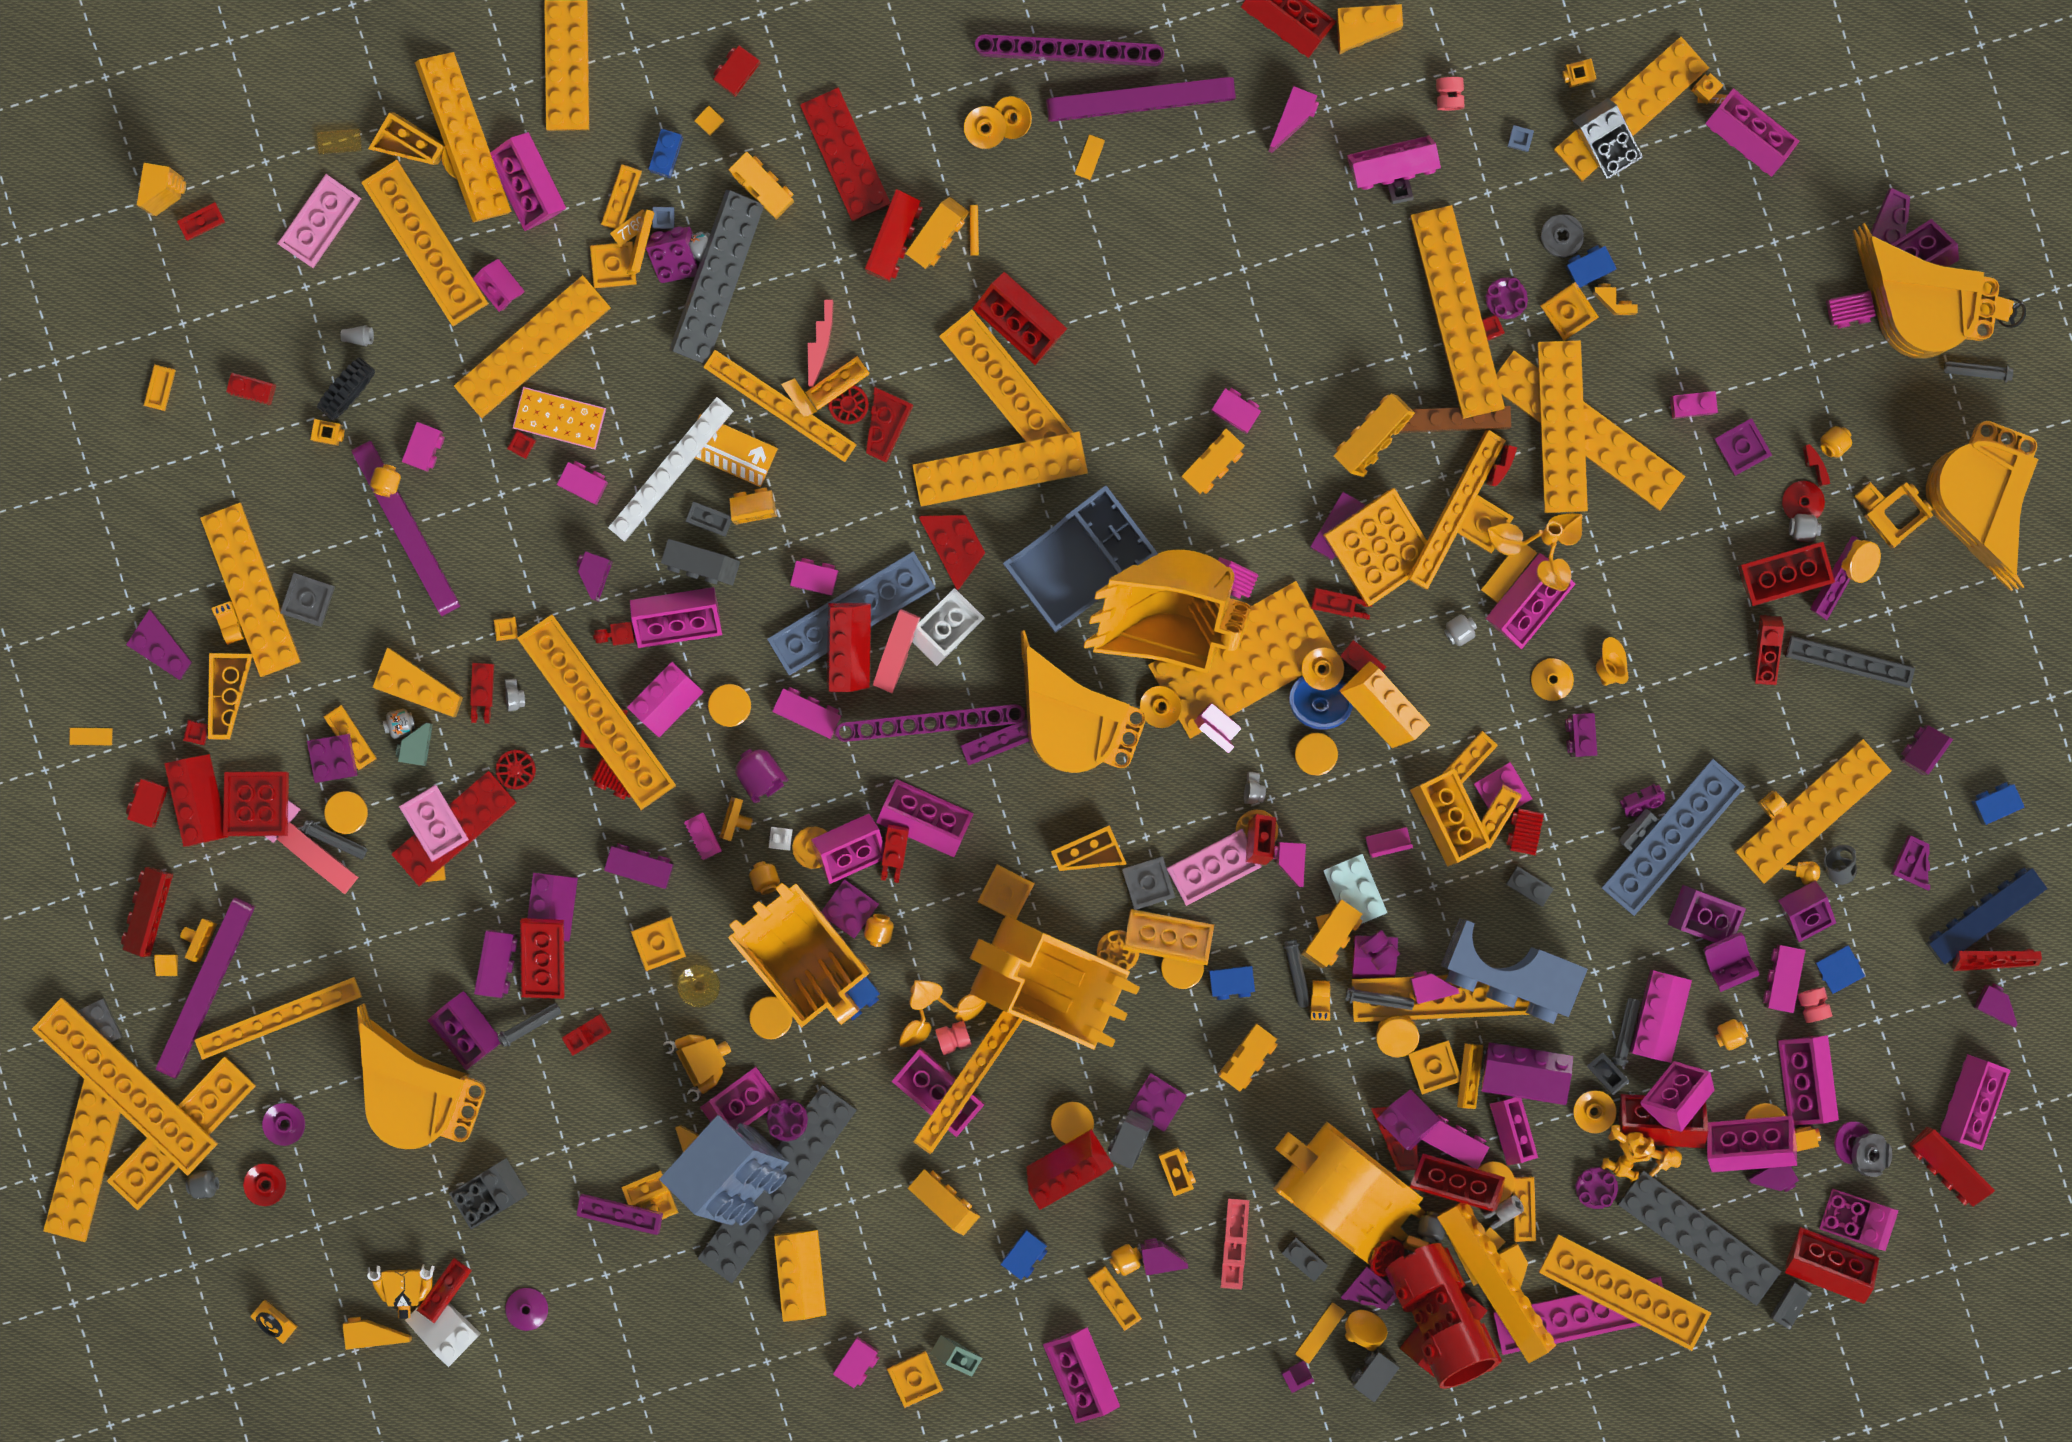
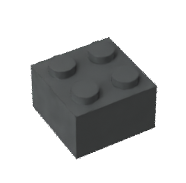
[1107,1110,1154,1169]
[1350,1348,1399,1402]

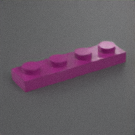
[1810,536,1860,620]
[961,719,1029,765]
[576,1194,663,1235]

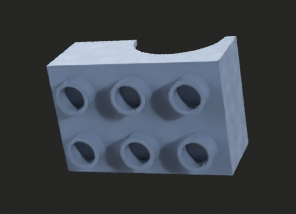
[1003,486,1158,633]
[1441,918,1588,1024]
[659,1115,790,1226]

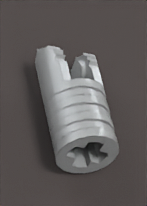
[1483,1196,1524,1230]

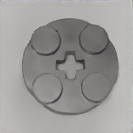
[1540,215,1584,258]
[1852,1133,1892,1177]

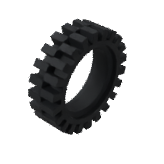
[317,357,375,420]

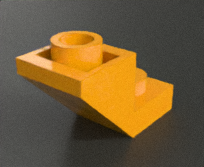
[1592,283,1638,315]

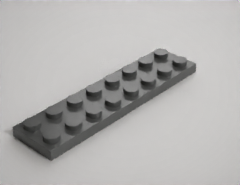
[669,190,764,364]
[1617,1170,1782,1306]

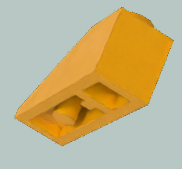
[343,1316,412,1350]

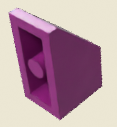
[1973,983,2017,1028]
[1746,1166,1799,1192]

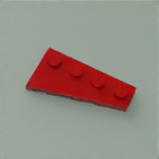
[1952,949,2042,971]

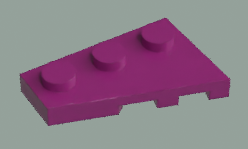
[1870,188,1910,244]
[126,609,192,680]

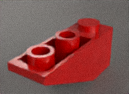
[1755,615,1784,685]

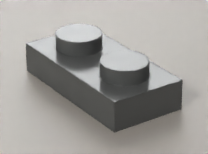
[686,502,732,537]
[1618,809,1659,853]
[1506,866,1554,907]
[1282,1237,1328,1281]

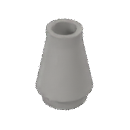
[341,325,374,346]

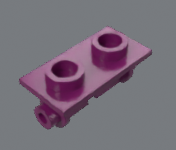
[1620,784,1666,818]

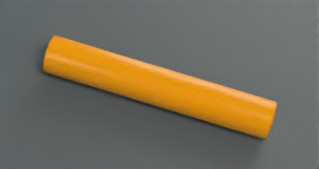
[970,205,979,256]

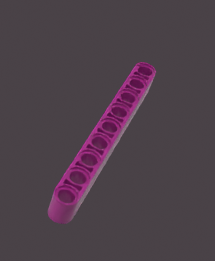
[975,34,1164,66]
[1046,77,1236,122]
[351,440,461,616]
[834,704,1025,742]
[156,897,255,1079]

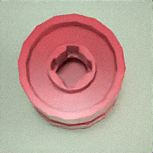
[1436,77,1464,111]
[1797,987,1833,1023]
[935,1020,972,1055]

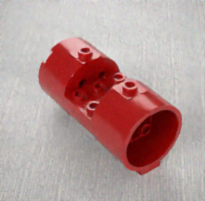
[1385,1243,1502,1389]

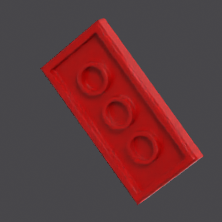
[520,918,565,999]

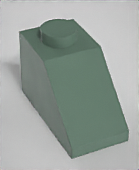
[396,723,433,766]
[930,1335,983,1377]

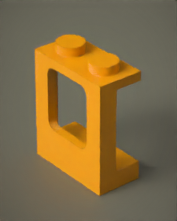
[1864,482,1933,549]

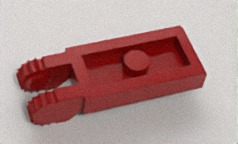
[1311,588,1373,620]
[470,663,495,724]
[881,824,909,883]

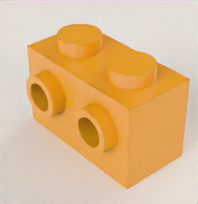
[1158,1147,1196,1196]

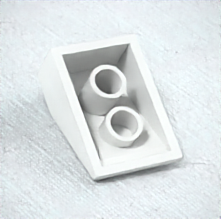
[912,588,985,666]
[405,1303,481,1367]

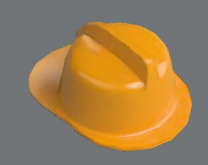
[1596,637,1629,686]

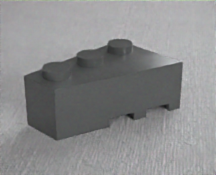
[661,539,740,586]

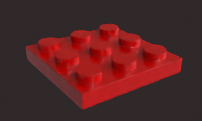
[223,772,289,836]

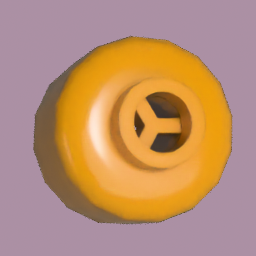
[1820,426,1852,458]
[370,464,401,497]
[749,861,780,895]
[864,914,894,947]
[1715,1019,1749,1051]
[1109,1244,1142,1276]

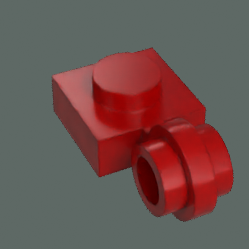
[592,622,635,646]

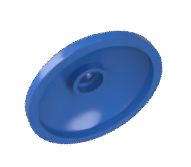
[1289,672,1353,729]

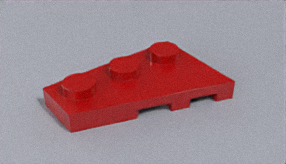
[866,387,914,463]
[1371,1107,1419,1171]

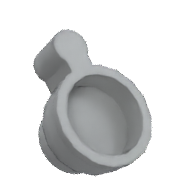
[505,679,525,712]
[1244,772,1266,804]

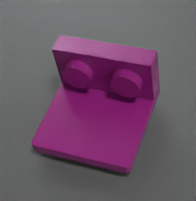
[1565,713,1597,757]

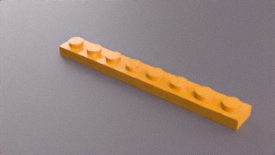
[703,350,857,462]
[1407,430,1506,589]
[194,977,362,1060]
[913,1011,1023,1154]

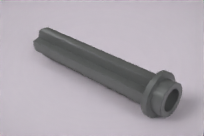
[1944,361,2013,382]
[301,820,367,859]
[1283,939,1311,1008]
[1345,986,1414,1010]
[1612,998,1640,1066]
[497,1003,561,1047]

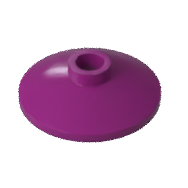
[262,1103,305,1146]
[1834,1121,1870,1164]
[505,1288,548,1331]

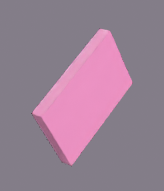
[399,785,469,862]

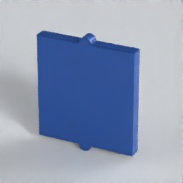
[1815,945,1865,994]

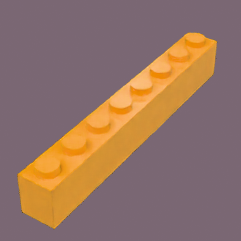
[1437,1202,1556,1363]

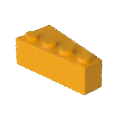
[1334,393,1415,477]
[373,648,463,717]

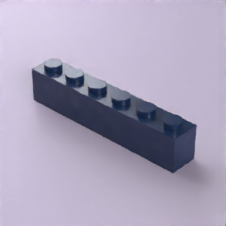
[1926,867,2048,965]

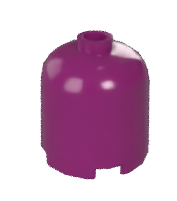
[735,749,789,803]

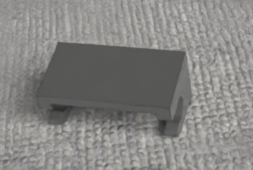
[1770,1281,1812,1330]

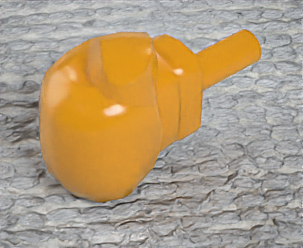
[1783,861,1820,885]
[1649,1147,1682,1177]

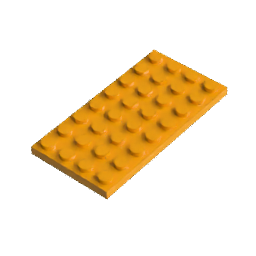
[1148,581,1336,739]

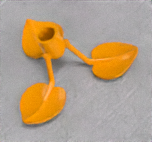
[1487,513,1582,591]
[899,980,986,1047]

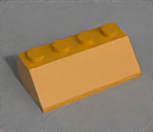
[137,163,186,216]
[1339,661,1430,748]
[1410,768,1492,867]
[774,1230,827,1322]

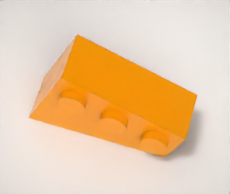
[1336,4,1403,54]
[729,152,794,220]
[1181,428,1245,495]
[1051,825,1127,871]
[1301,899,1363,968]
[908,1169,981,1236]

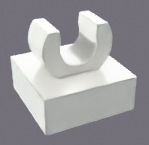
[769,827,793,851]

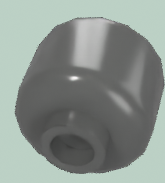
[186,1170,219,1199]
[1417,1212,1445,1244]

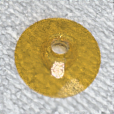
[677,965,720,1008]

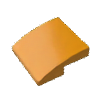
[621,1171,679,1219]

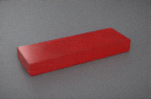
[416,1258,472,1323]

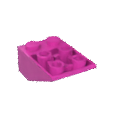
[1819,1189,1899,1251]

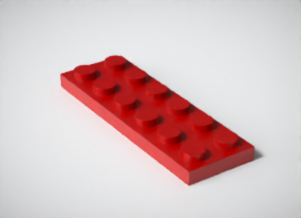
[800,87,890,222]
[391,771,517,887]

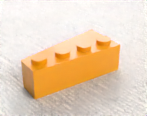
[208,653,253,740]

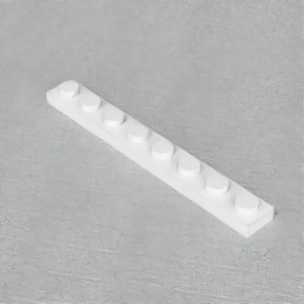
[608,397,734,542]

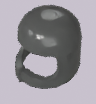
[1824,845,1857,885]

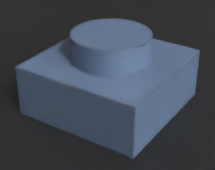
[1507,125,1534,152]
[653,207,675,229]

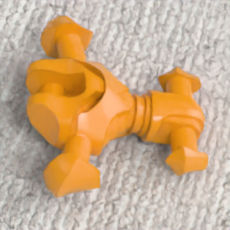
[1601,1125,1672,1183]

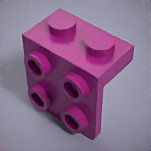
[646,226,698,283]
[1703,932,1759,992]

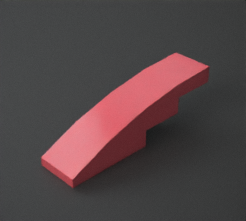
[808,300,834,387]
[873,609,921,693]
[277,822,359,894]
[1220,1199,1250,1290]

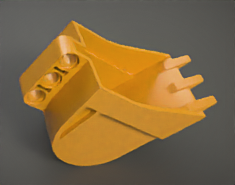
[1853,223,1999,359]
[1926,421,2038,591]
[1084,550,1251,673]
[1021,630,1146,773]
[728,883,871,1028]
[970,915,1140,1050]
[357,1003,486,1149]
[1273,1121,1426,1265]

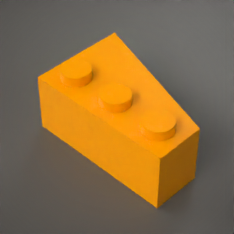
[368,112,445,165]
[905,197,970,269]
[1218,1023,1278,1092]

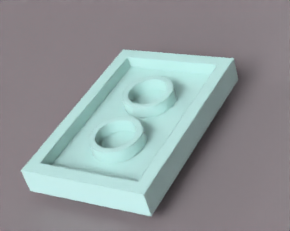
[1323,854,1387,924]

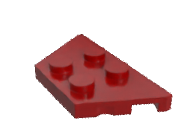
[919,515,985,590]

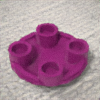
[1486,277,1528,319]
[767,1099,808,1142]
[1576,1167,1618,1209]

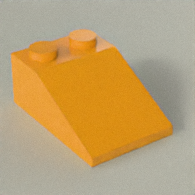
[729,488,777,525]

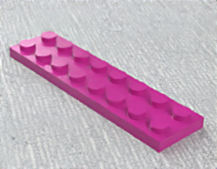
[1493,1277,1663,1355]

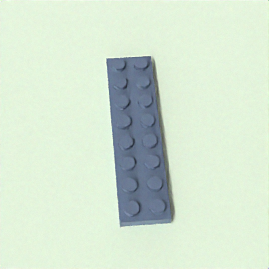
[767,551,935,676]
[1601,759,1745,916]

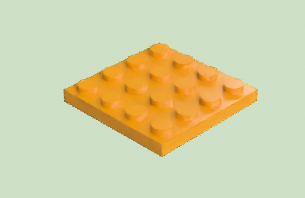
[1323,488,1427,606]

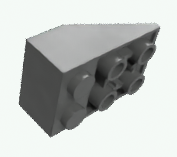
[1572,98,1643,179]
[449,1158,529,1229]

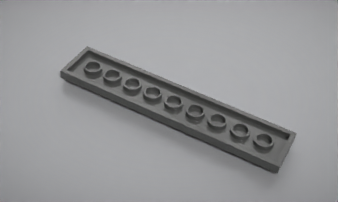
[698,1085,857,1283]

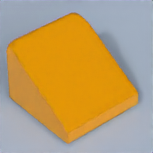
[154,954,178,976]

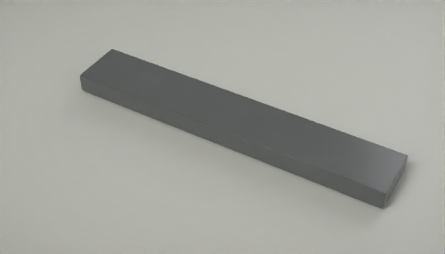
[1785,636,1915,688]

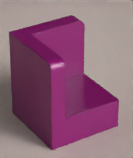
[1281,1361,1314,1393]

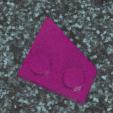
[1891,835,1930,891]
[1341,1265,1397,1310]

